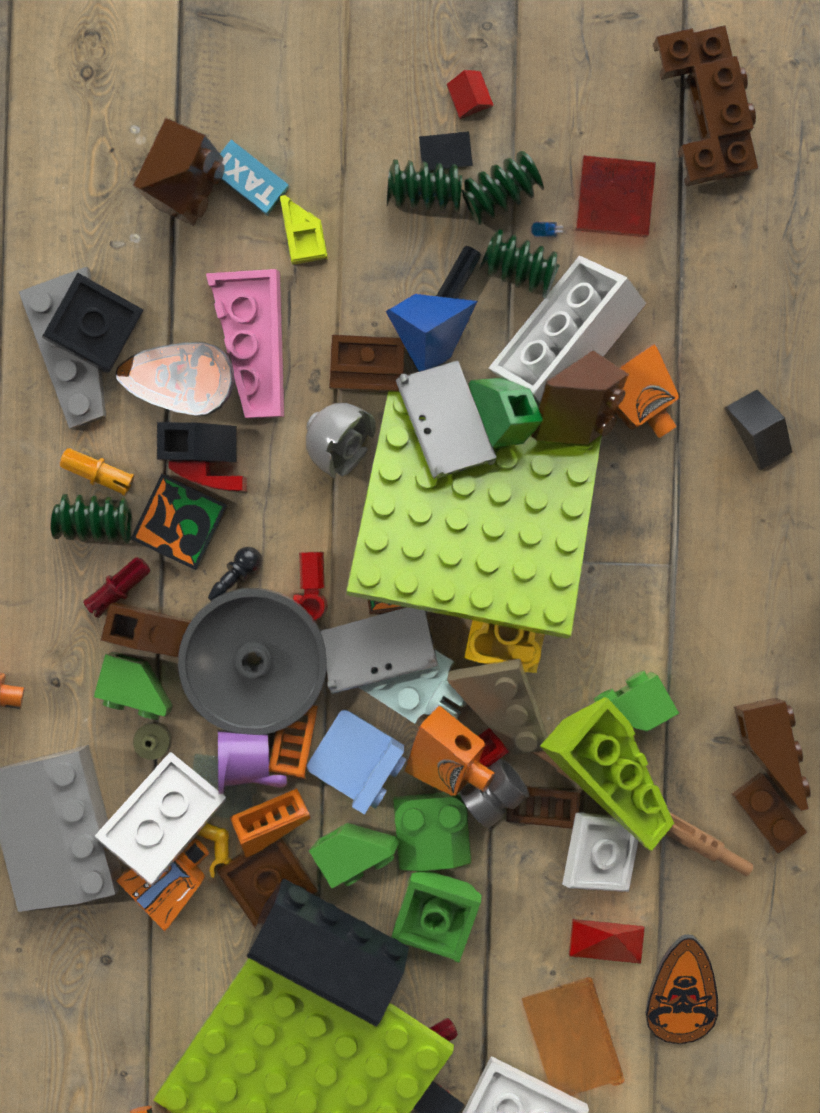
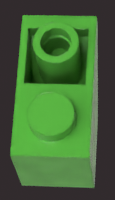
[94,652,173,720]
[594,671,679,732]
[309,823,400,888]

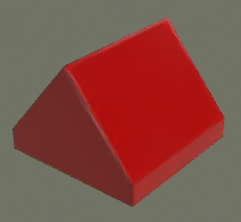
[446,70,493,119]
[478,728,510,768]

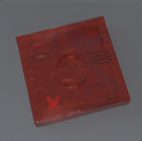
[575,155,656,238]

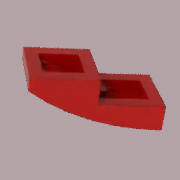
[169,461,247,492]

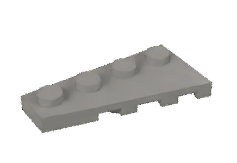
[18,266,106,429]

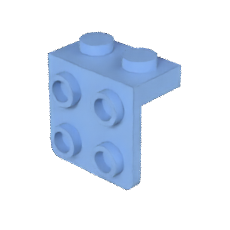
[307,709,406,815]

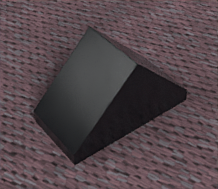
[724,389,792,470]

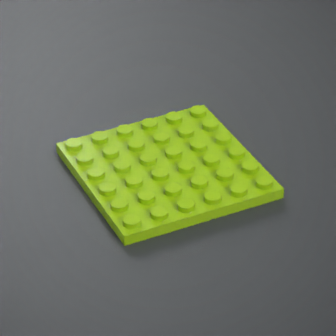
[346,391,602,639]
[153,958,454,1113]

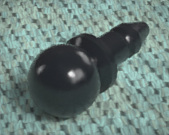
[208,546,263,601]

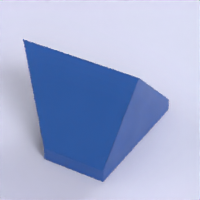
[385,294,478,372]

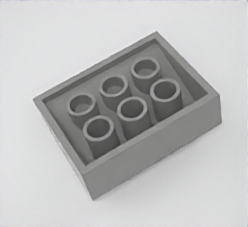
[0,745,122,912]

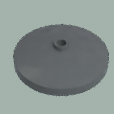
[178,588,327,735]

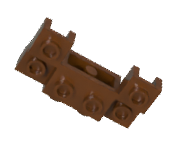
[653,25,758,187]

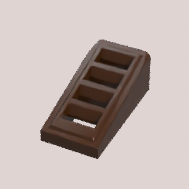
[506,786,584,829]

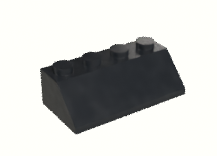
[246,878,409,1027]

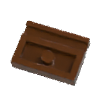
[329,335,405,392]

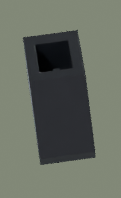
[157,422,237,463]

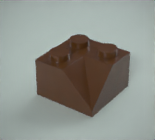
[133,118,225,226]

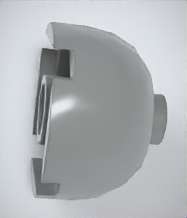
[306,403,376,478]

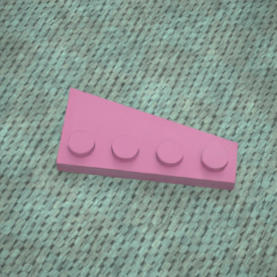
[206,269,284,419]

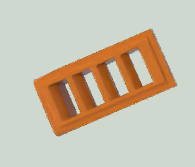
[269,705,318,780]
[230,788,311,858]

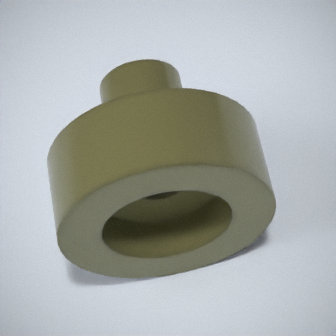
[133,722,172,760]

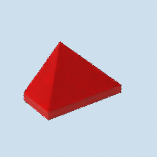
[569,919,645,964]

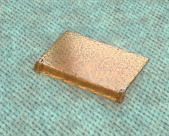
[521,977,625,1096]

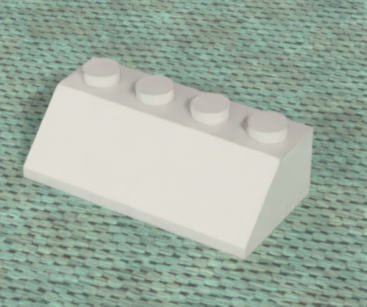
[489,255,646,408]

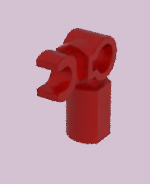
[284,552,328,620]

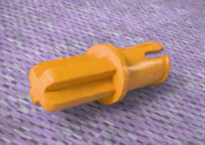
[60,448,134,496]

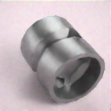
[460,759,529,828]

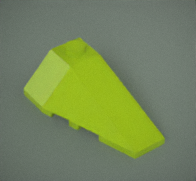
[540,697,674,851]

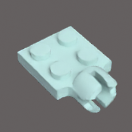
[359,649,467,724]

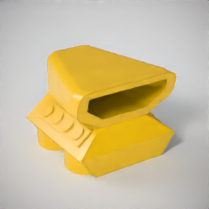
[464,620,545,673]

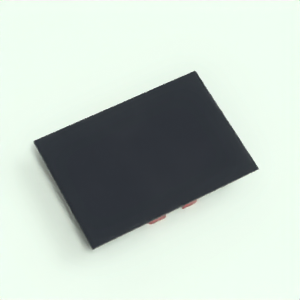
[419,131,473,170]
[413,1081,464,1113]

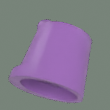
[218,730,287,794]

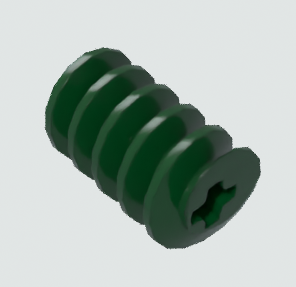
[462,151,544,226]
[387,159,462,213]
[479,229,560,299]
[50,494,133,544]

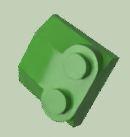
[393,792,471,871]
[391,871,482,963]

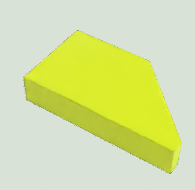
[280,195,328,265]

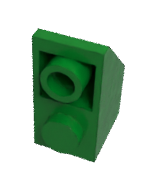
[468,378,543,447]

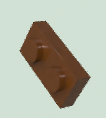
[732,773,807,854]

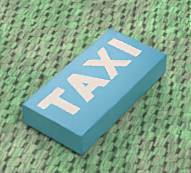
[220,140,290,216]

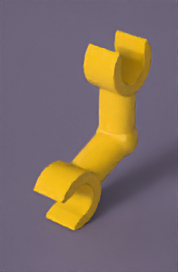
[196,823,231,878]

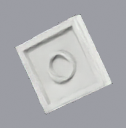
[562,813,638,892]

